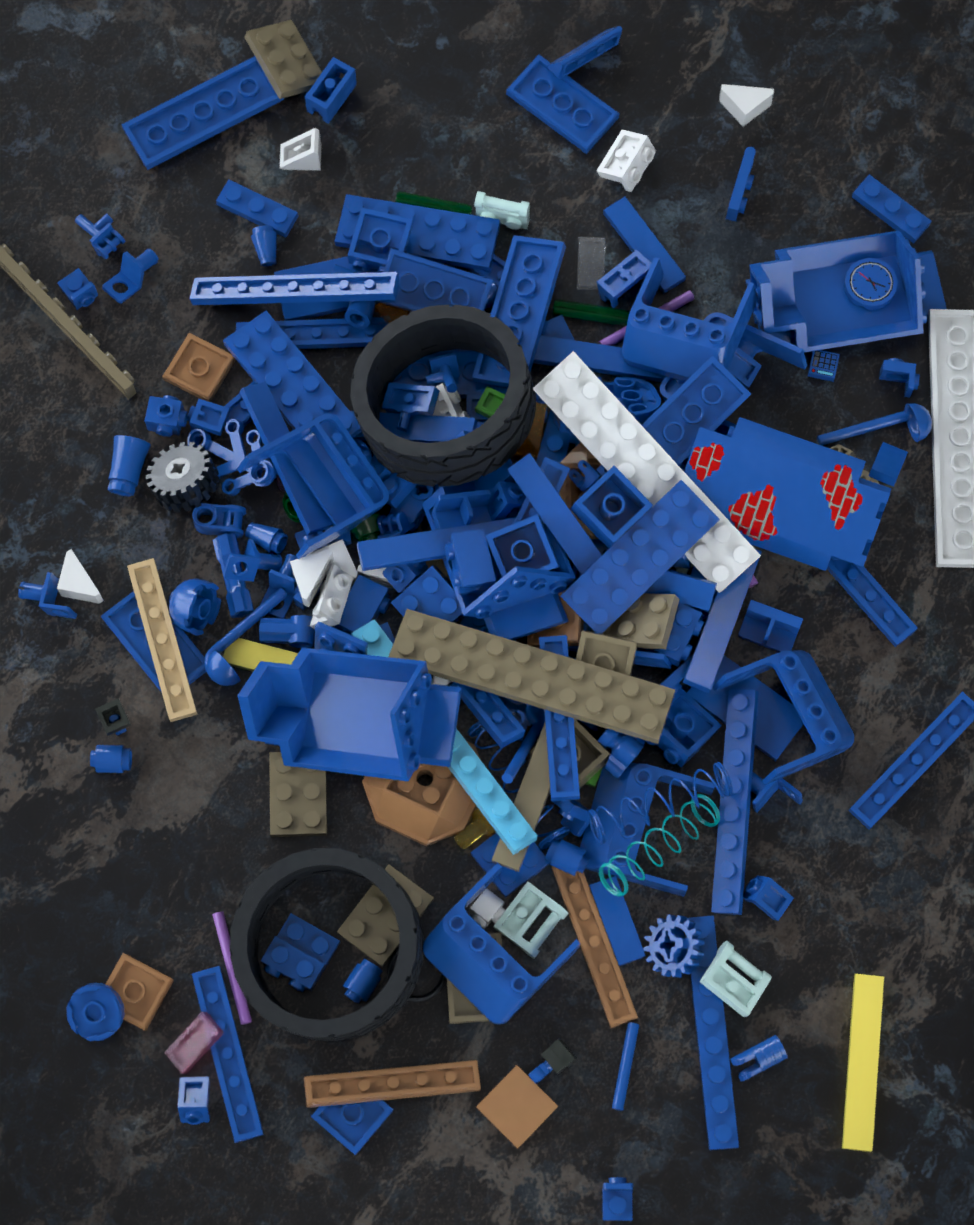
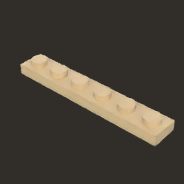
[127,558,198,722]

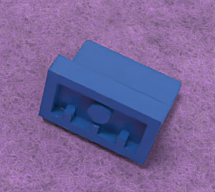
[314,622,368,655]

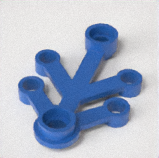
[187,419,276,496]

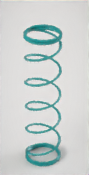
[599,794,720,897]

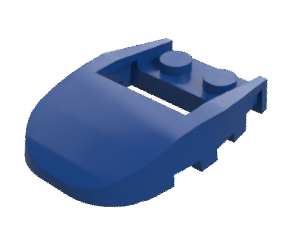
[552,377,661,433]

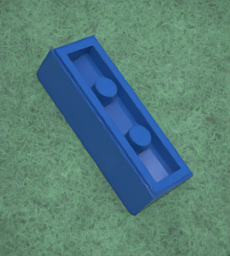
[548,26,622,79]

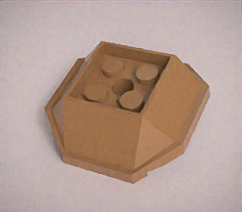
[362,741,481,847]

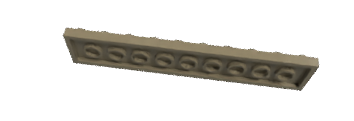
[388,609,675,744]

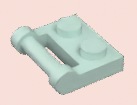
[474,191,530,230]
[493,882,569,959]
[700,941,771,1017]

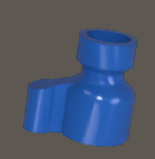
[597,728,644,779]

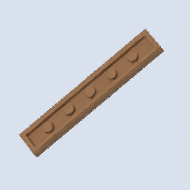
[551,866,638,1028]
[304,1060,481,1108]

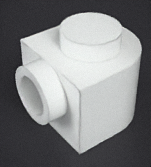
[469,888,506,929]

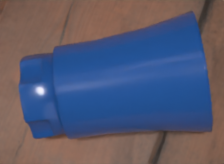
[108,435,151,497]

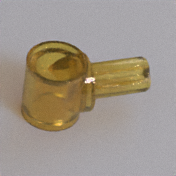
[454,808,496,850]

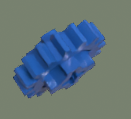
[643,914,705,978]

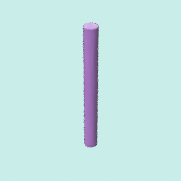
[599,290,694,346]
[212,911,252,1025]

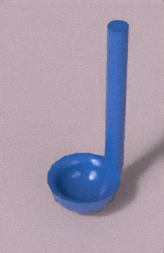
[817,403,932,446]
[204,588,288,686]
[502,704,545,783]

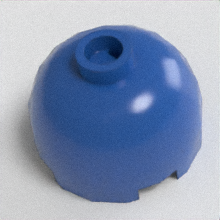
[169,578,221,635]

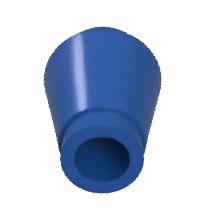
[251,225,277,266]
[245,522,288,554]

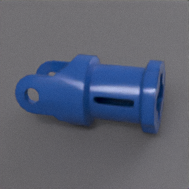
[568,460,601,492]

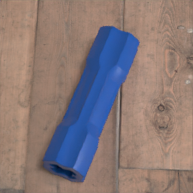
[213,533,254,618]

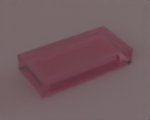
[164,1012,224,1074]

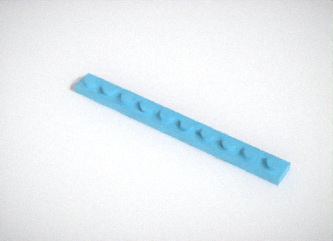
[351,619,538,855]

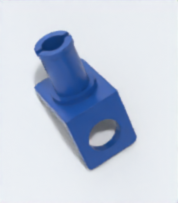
[102,248,158,303]
[223,539,282,582]
[260,554,298,619]
[18,572,77,619]
[751,772,803,812]

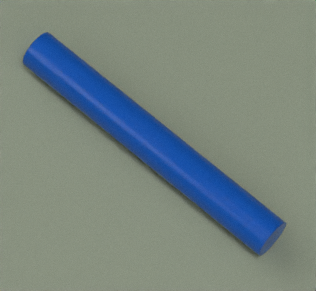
[612,1022,639,1111]

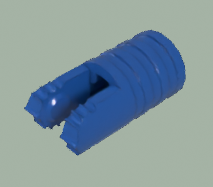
[730,1035,788,1082]

